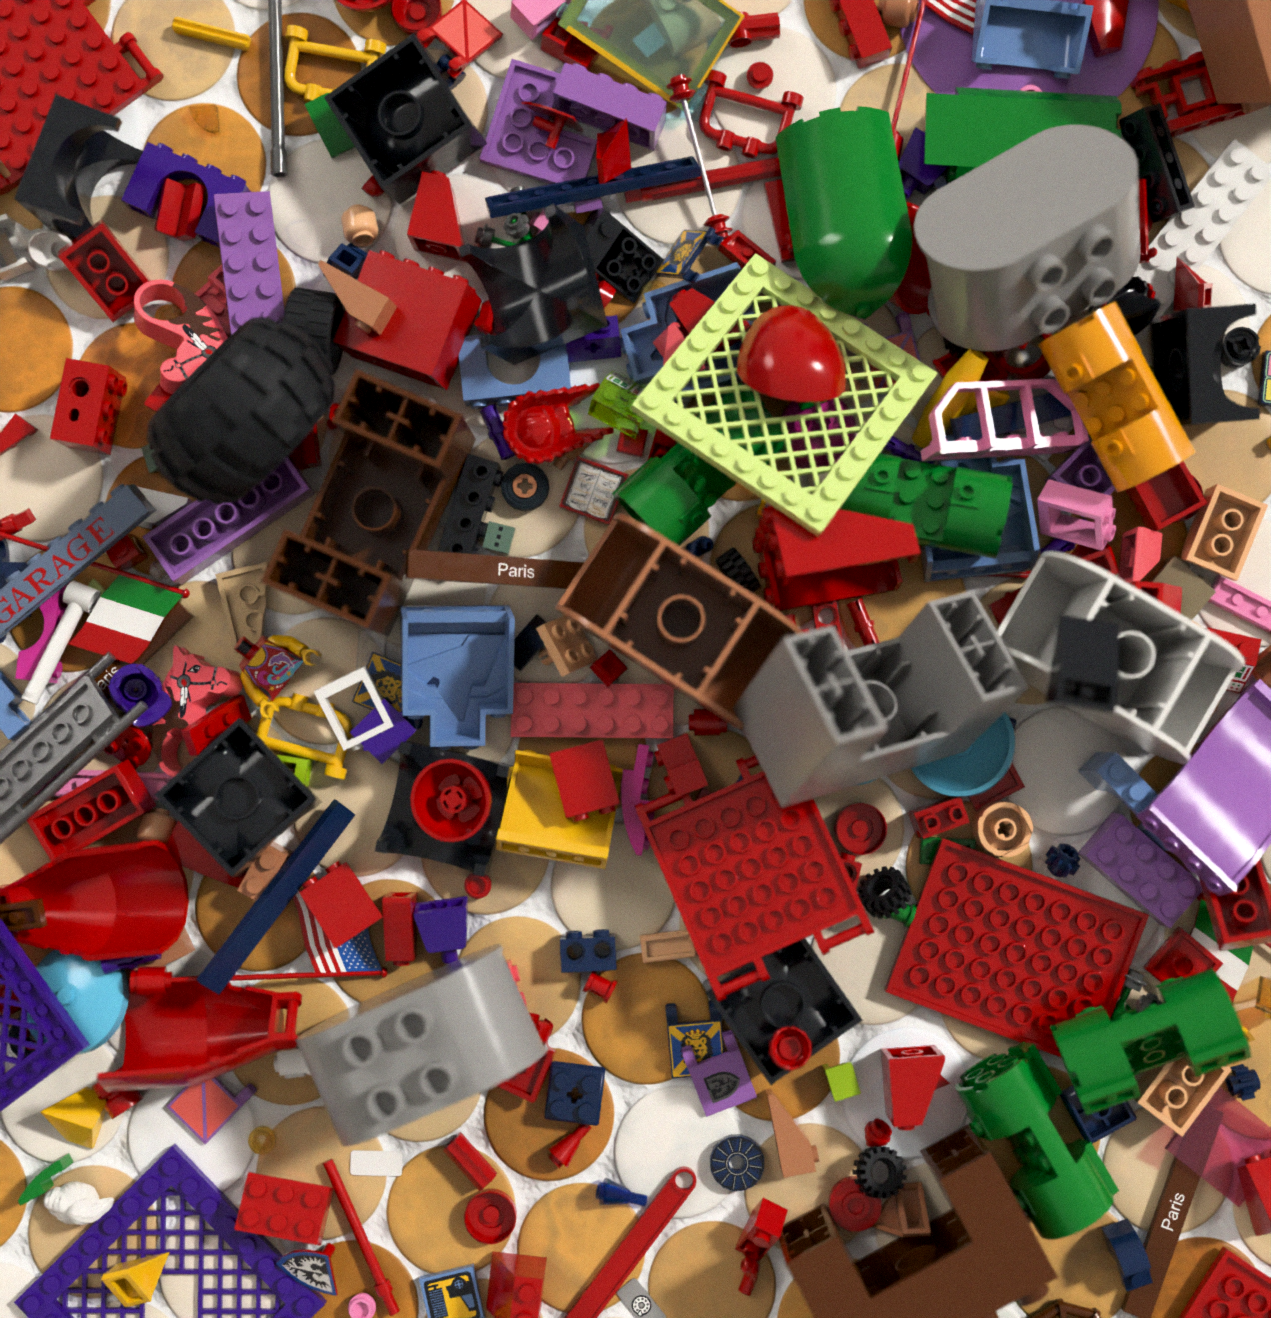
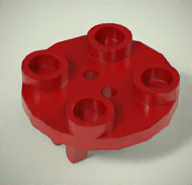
[103,724,152,769]

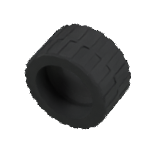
[283,287,346,376]

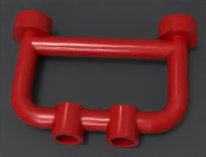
[699,70,804,159]

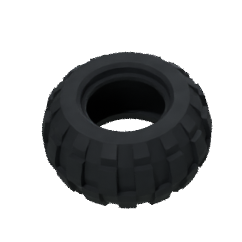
[147,317,335,504]

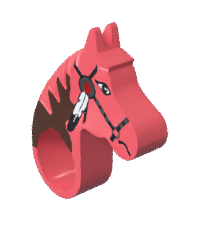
[134,279,228,394]
[152,645,243,777]

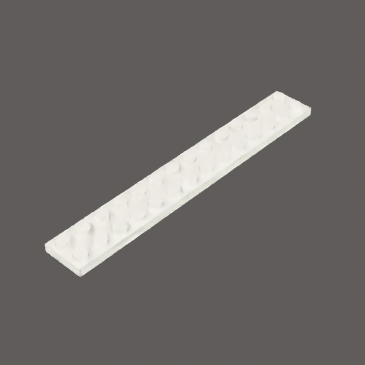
[1006,138,1271,463]

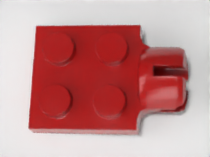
[495,1013,556,1103]

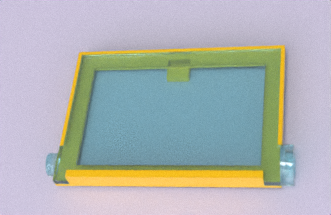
[556,0,745,116]

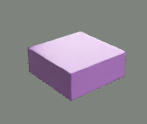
[574,197,603,214]

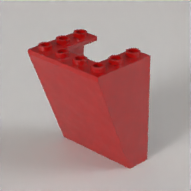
[752,502,920,611]

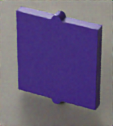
[350,698,417,764]

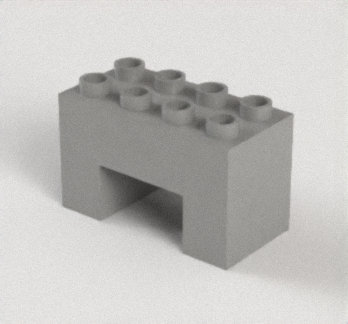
[733,591,1029,807]

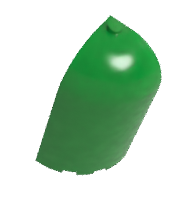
[775,106,912,319]

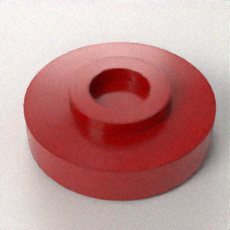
[391,0,443,36]
[834,803,887,855]
[828,1176,882,1232]
[464,1188,517,1244]

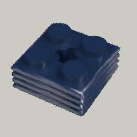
[544,1061,605,1126]
[1060,1085,1137,1144]

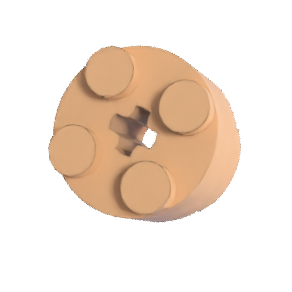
[971,800,1033,857]

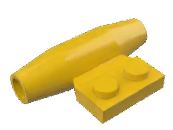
[912,349,1010,448]

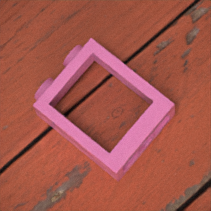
[1037,479,1116,551]

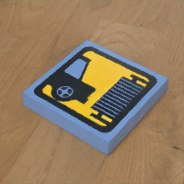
[419,1263,486,1318]

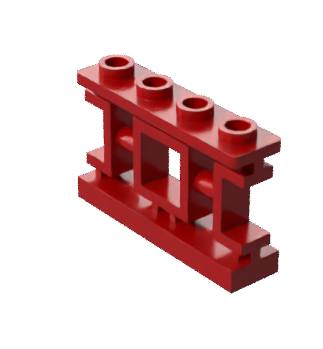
[1130,51,1251,137]

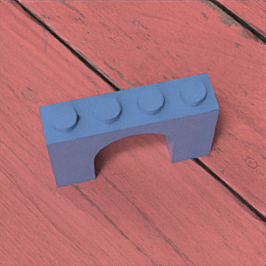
[459,334,571,409]
[1078,752,1171,852]

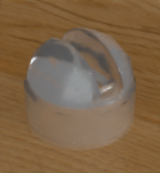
[149,559,169,580]

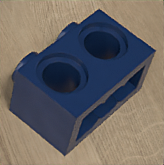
[560,929,617,973]

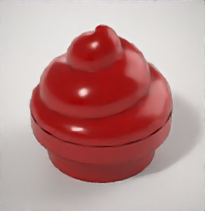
[864,1118,892,1147]

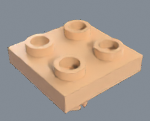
[536,616,598,677]

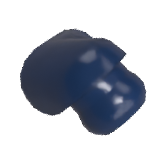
[685,536,714,558]

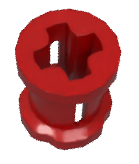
[582,971,618,1004]

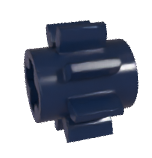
[1045,844,1081,878]
[1225,1064,1261,1101]

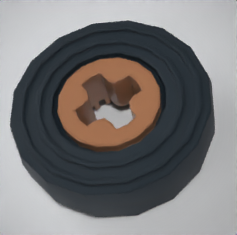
[501,462,549,511]

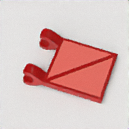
[417,0,503,79]

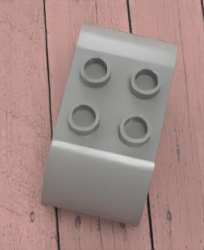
[914,125,1140,351]
[295,944,548,1146]

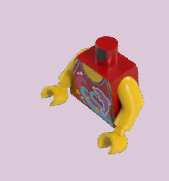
[234,635,322,720]

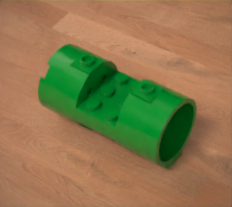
[612,383,791,546]
[840,453,1013,559]
[1050,968,1251,1115]
[954,1042,1119,1240]

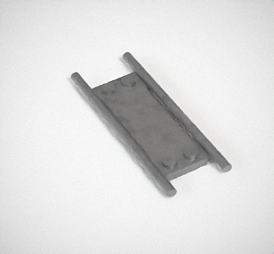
[0,652,149,844]

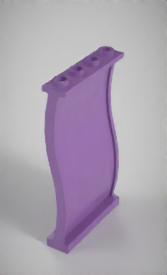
[1136,679,1271,897]

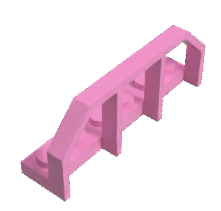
[921,379,1089,462]

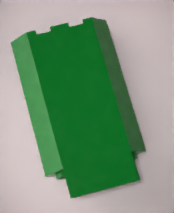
[924,87,1122,183]

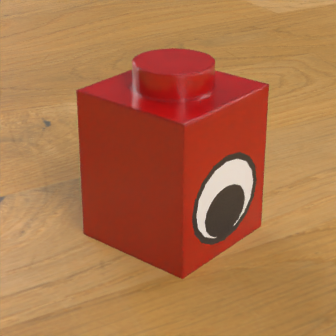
[106,533,149,571]

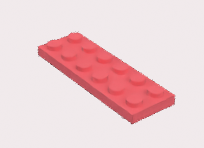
[511,683,674,738]

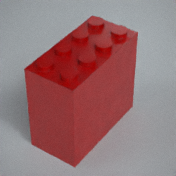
[333,250,482,390]

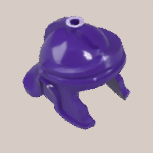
[108,664,172,728]

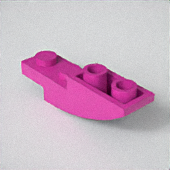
[621,744,655,856]

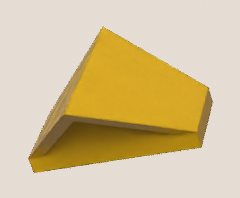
[40,1087,106,1149]
[102,1252,170,1307]

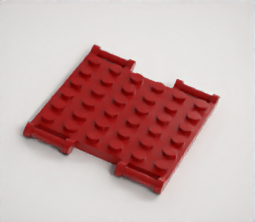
[0,0,164,195]
[634,755,875,1002]

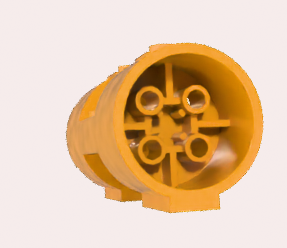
[1038,301,1195,492]

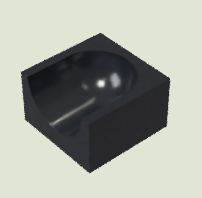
[324,33,487,204]
[1150,303,1260,426]

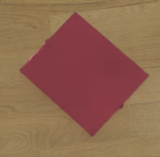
[1165,1086,1271,1207]

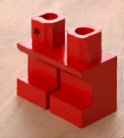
[907,797,970,839]

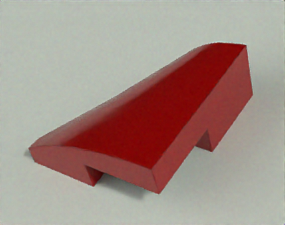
[1082,0,1129,58]
[541,18,614,71]

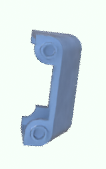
[971,0,1094,79]

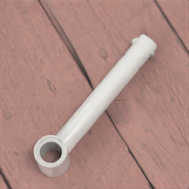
[21,580,100,705]

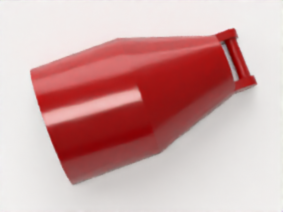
[0,840,189,961]
[97,976,302,1092]

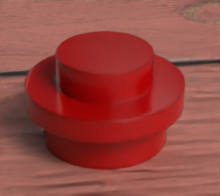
[747,62,773,90]
[464,873,492,899]

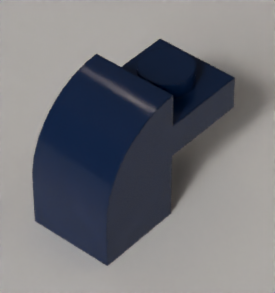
[323,243,368,280]
[1102,1219,1153,1292]

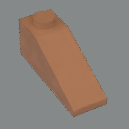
[318,260,397,335]
[766,1088,819,1178]

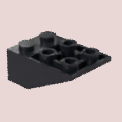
[583,209,664,303]
[1045,615,1119,712]

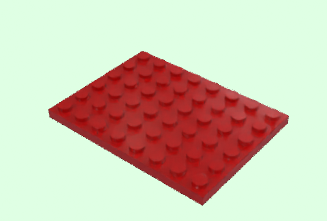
[884,837,1149,1058]

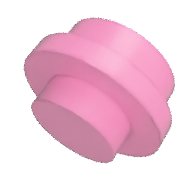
[348,1293,376,1318]

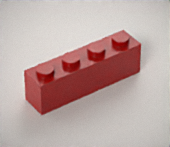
[829,0,892,69]

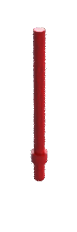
[322,1158,400,1316]

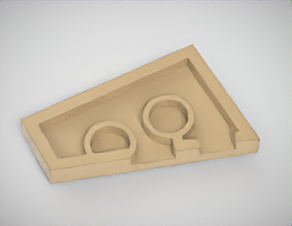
[215,561,269,653]

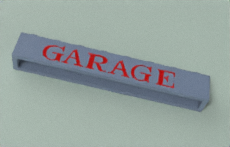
[0,484,156,639]

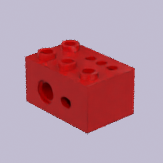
[50,358,128,456]

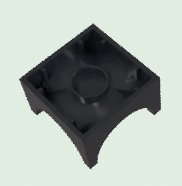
[14,94,143,240]
[459,204,608,365]
[155,717,322,877]
[374,741,514,877]
[703,938,862,1085]

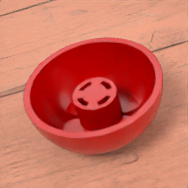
[410,759,492,842]

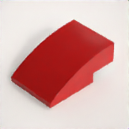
[166,821,246,888]

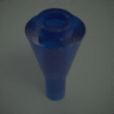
[596,1177,647,1206]

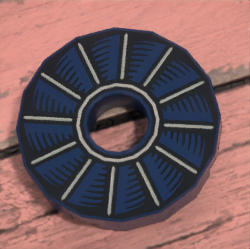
[710,1134,764,1191]

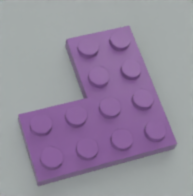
[479,59,597,184]

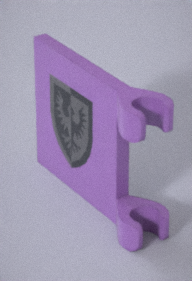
[681,1030,757,1117]

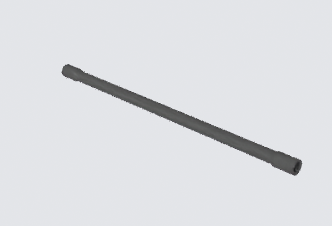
[268,0,287,177]

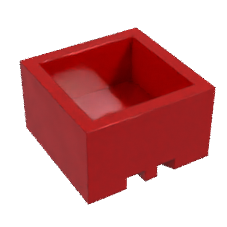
[1125,461,1208,531]

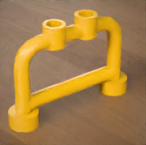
[284,25,387,103]
[257,693,352,780]

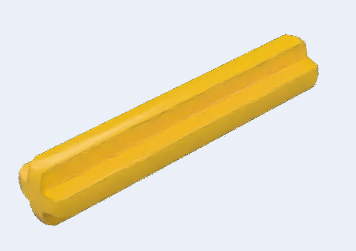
[172,17,251,51]

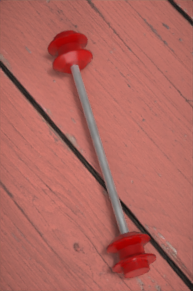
[666,74,733,240]

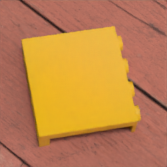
[496,750,623,869]

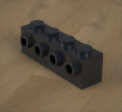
[1118,103,1195,223]
[438,454,504,555]

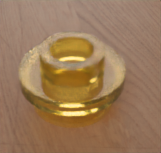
[248,1126,276,1155]

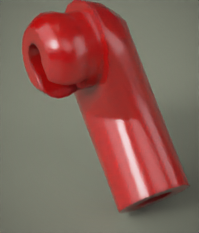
[738,1257,760,1296]

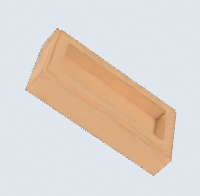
[640,929,697,963]

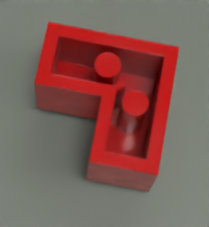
[654,733,708,797]

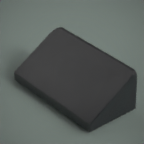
[514,614,547,672]

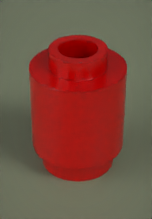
[688,709,727,736]

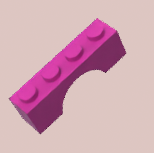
[15,581,71,683]

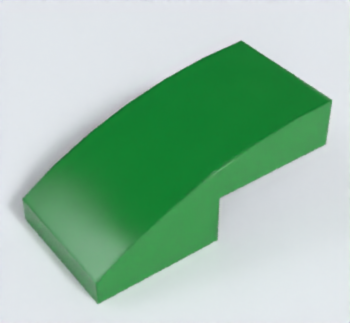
[304,92,355,158]
[18,1153,74,1206]

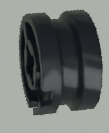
[1220,327,1261,369]

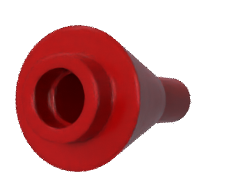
[548,1124,591,1168]

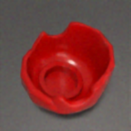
[769,1026,812,1070]

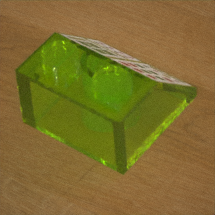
[588,371,646,439]

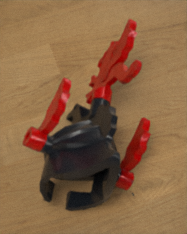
[1095,230,1160,336]

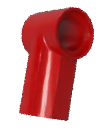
[729,11,780,48]

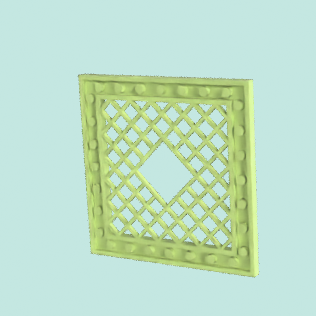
[631,253,937,537]

